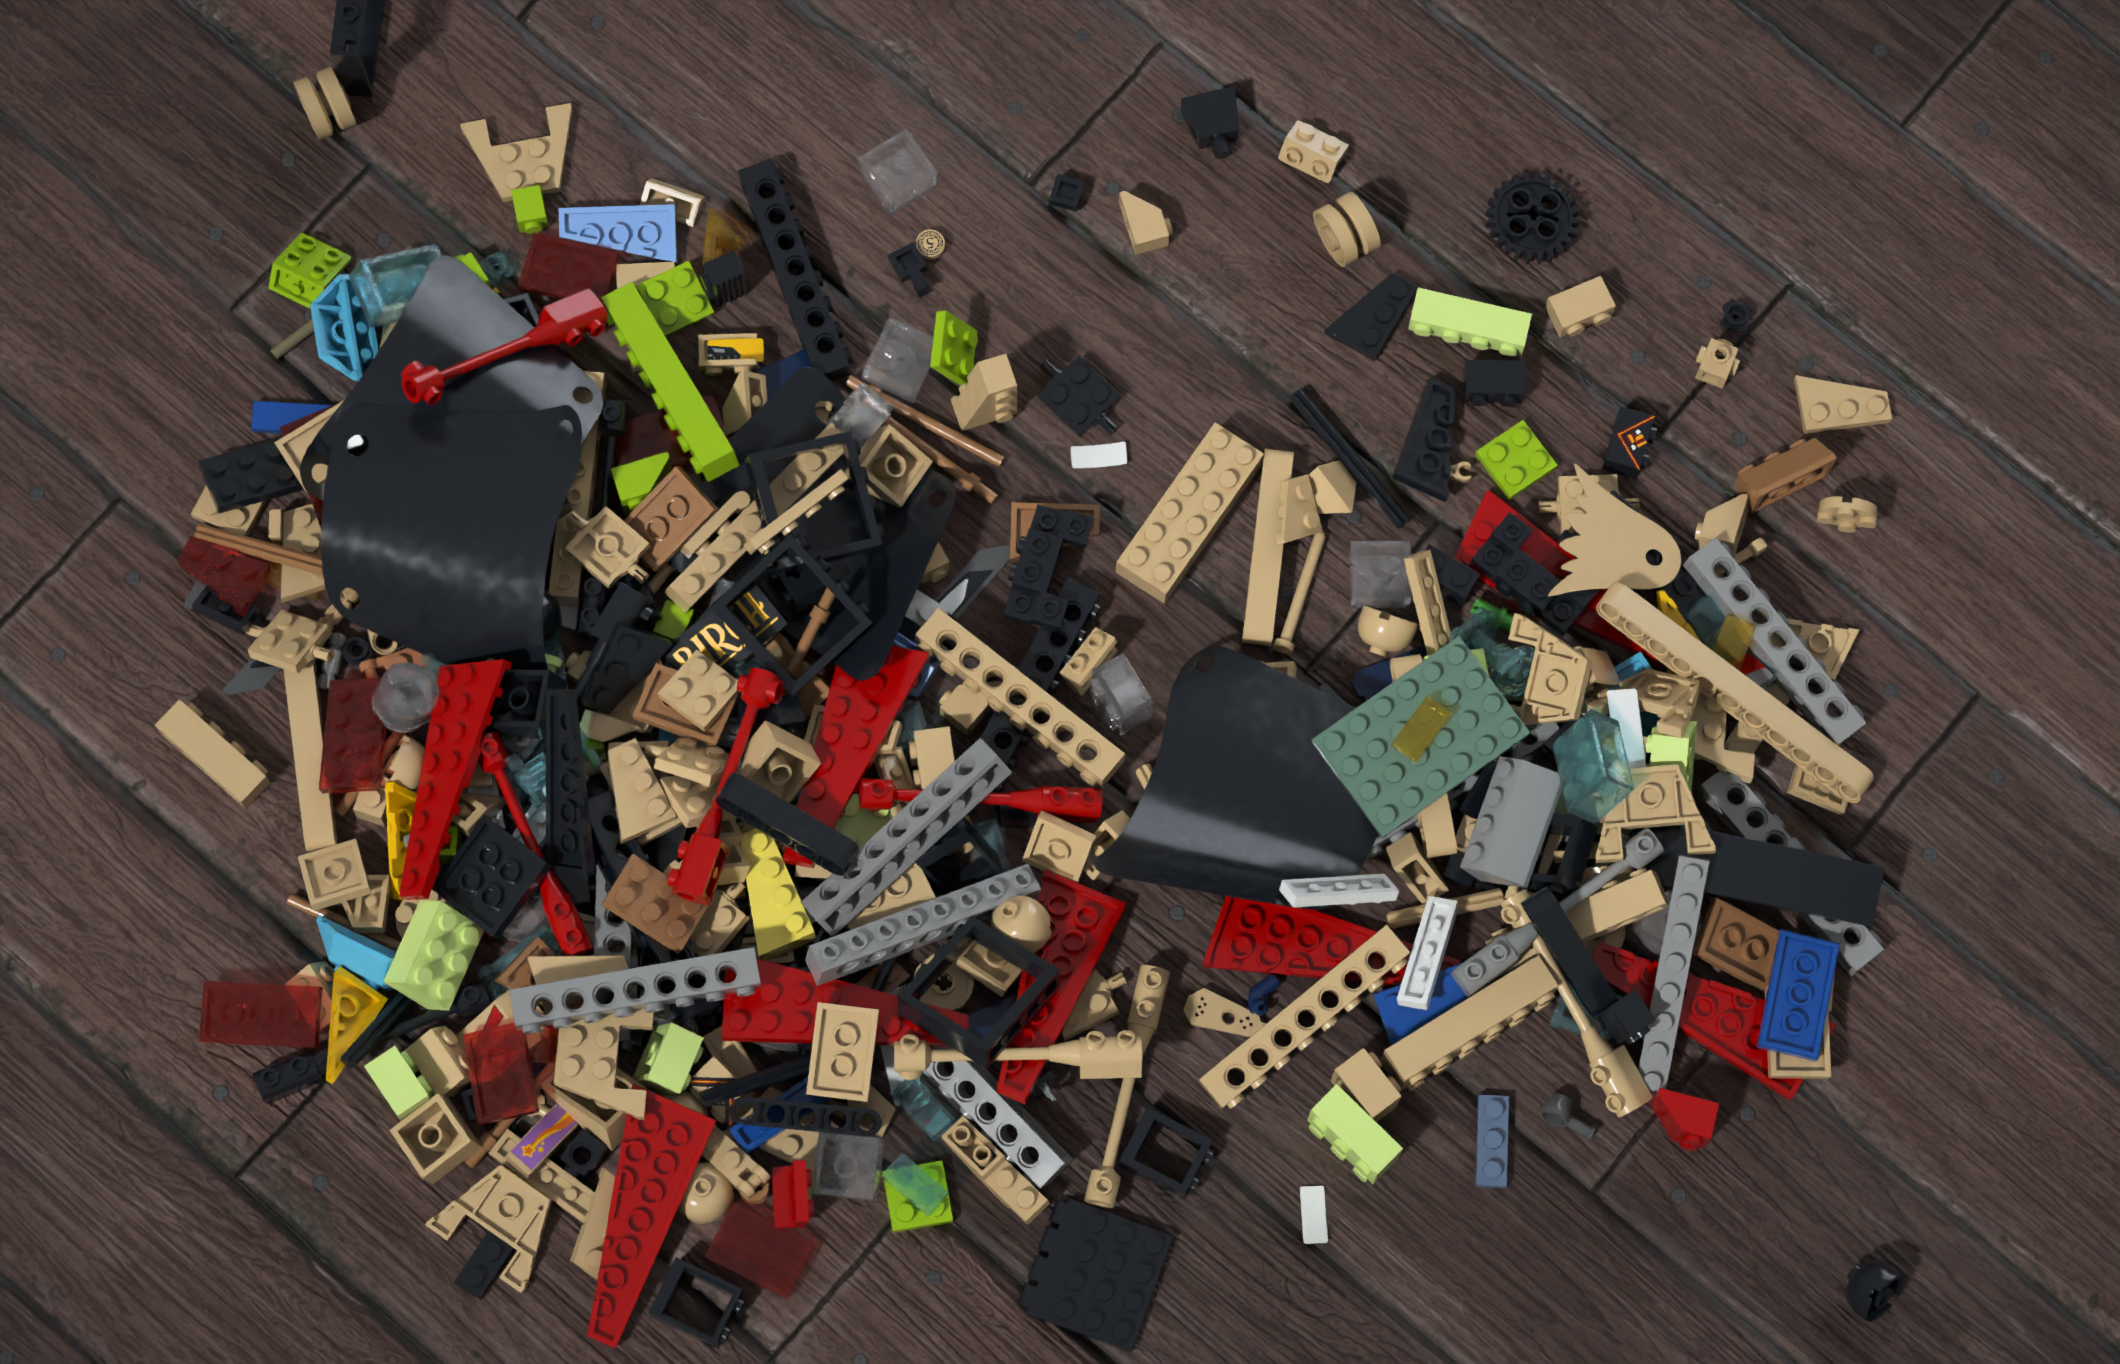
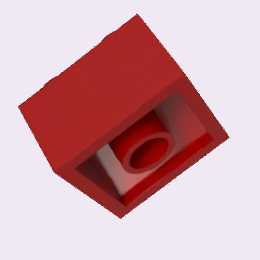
[1650,1088,1719,1151]

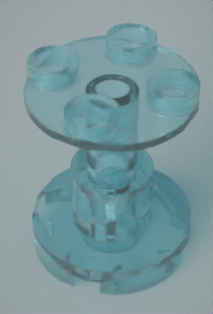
[1449,607,1535,699]
[504,728,603,810]

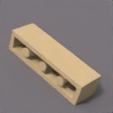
[154,699,271,809]

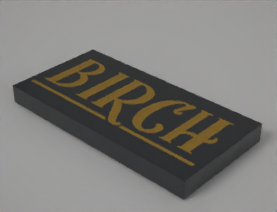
[663,579,790,673]

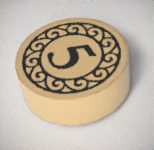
[916,229,945,260]

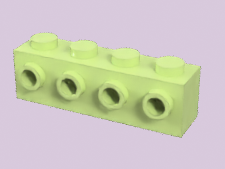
[1408,288,1532,357]

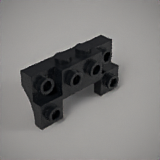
[1003,504,1095,630]
[1470,512,1601,637]

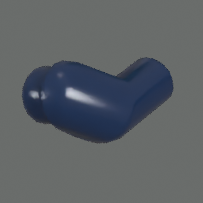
[1248,974,1280,1016]

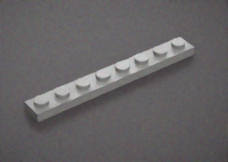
[1638,854,1710,1096]

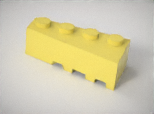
[740,828,816,961]

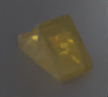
[702,208,741,264]

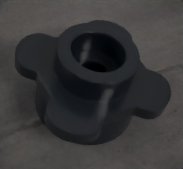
[1720,302,1751,332]

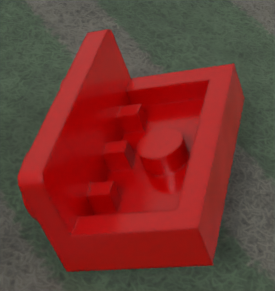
[771,1160,814,1229]

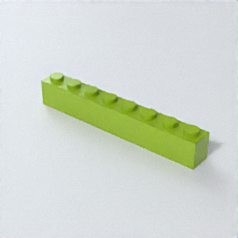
[601,282,739,482]

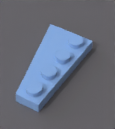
[559,204,677,263]

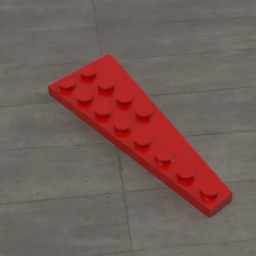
[1454,490,1666,667]
[783,646,930,869]
[399,659,511,900]
[997,870,1126,1104]
[1202,896,1460,986]
[1591,942,1837,1101]
[722,951,969,1047]
[587,1084,717,1349]

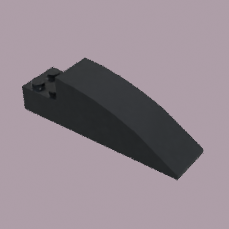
[1634,826,1884,927]

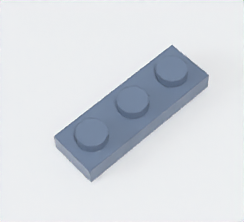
[1475,1095,1509,1189]

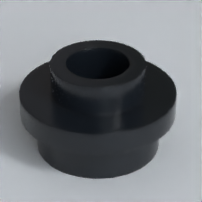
[342,636,373,666]

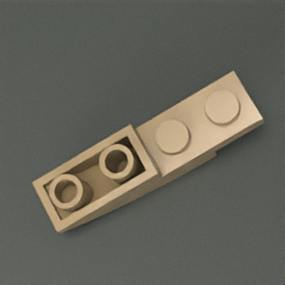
[941,1116,1049,1225]

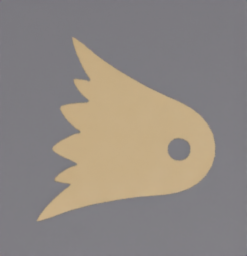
[1548,463,1681,596]

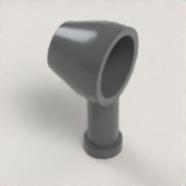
[1539,1093,1596,1140]

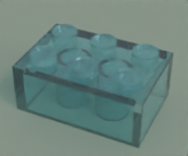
[348,244,442,328]
[1552,709,1635,824]

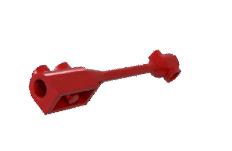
[401,288,607,405]
[668,668,784,906]
[478,732,594,956]
[859,778,1102,823]

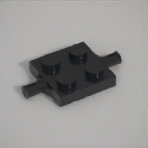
[1038,355,1121,438]

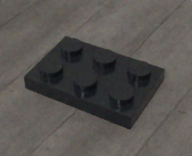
[199,437,303,514]

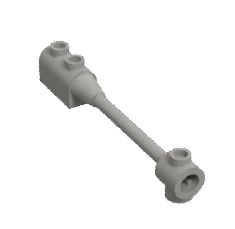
[1450,828,1664,998]

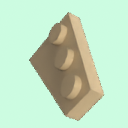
[570,1168,615,1280]

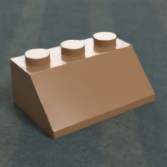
[1733,438,1837,514]

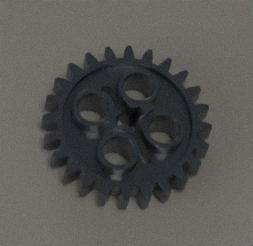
[1485,172,1580,264]

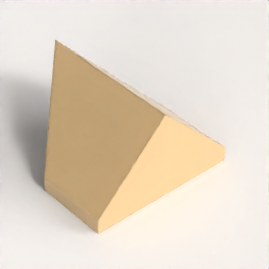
[1309,460,1357,514]
[451,792,506,838]

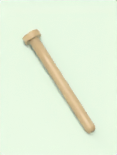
[1272,532,1326,654]

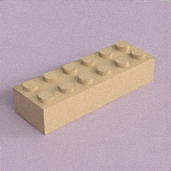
[1116,423,1264,604]
[1380,955,1559,1092]

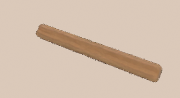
[194,524,323,576]

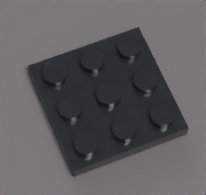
[432,815,552,940]

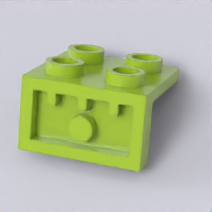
[268,233,351,309]

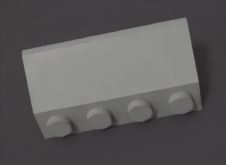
[1460,756,1566,888]

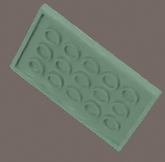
[1312,636,1530,839]

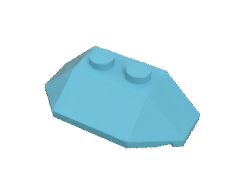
[310,274,379,381]
[316,915,396,992]

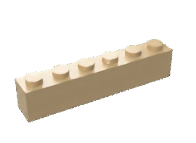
[1485,868,1670,977]

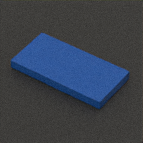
[1756,929,1840,1062]

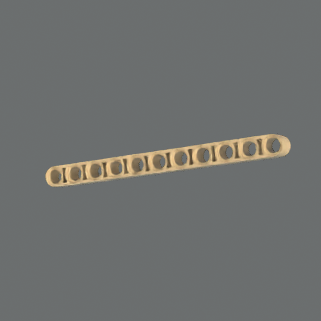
[1596,582,1874,803]

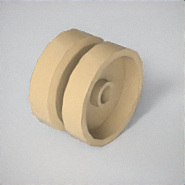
[293,66,357,141]
[1313,192,1381,267]

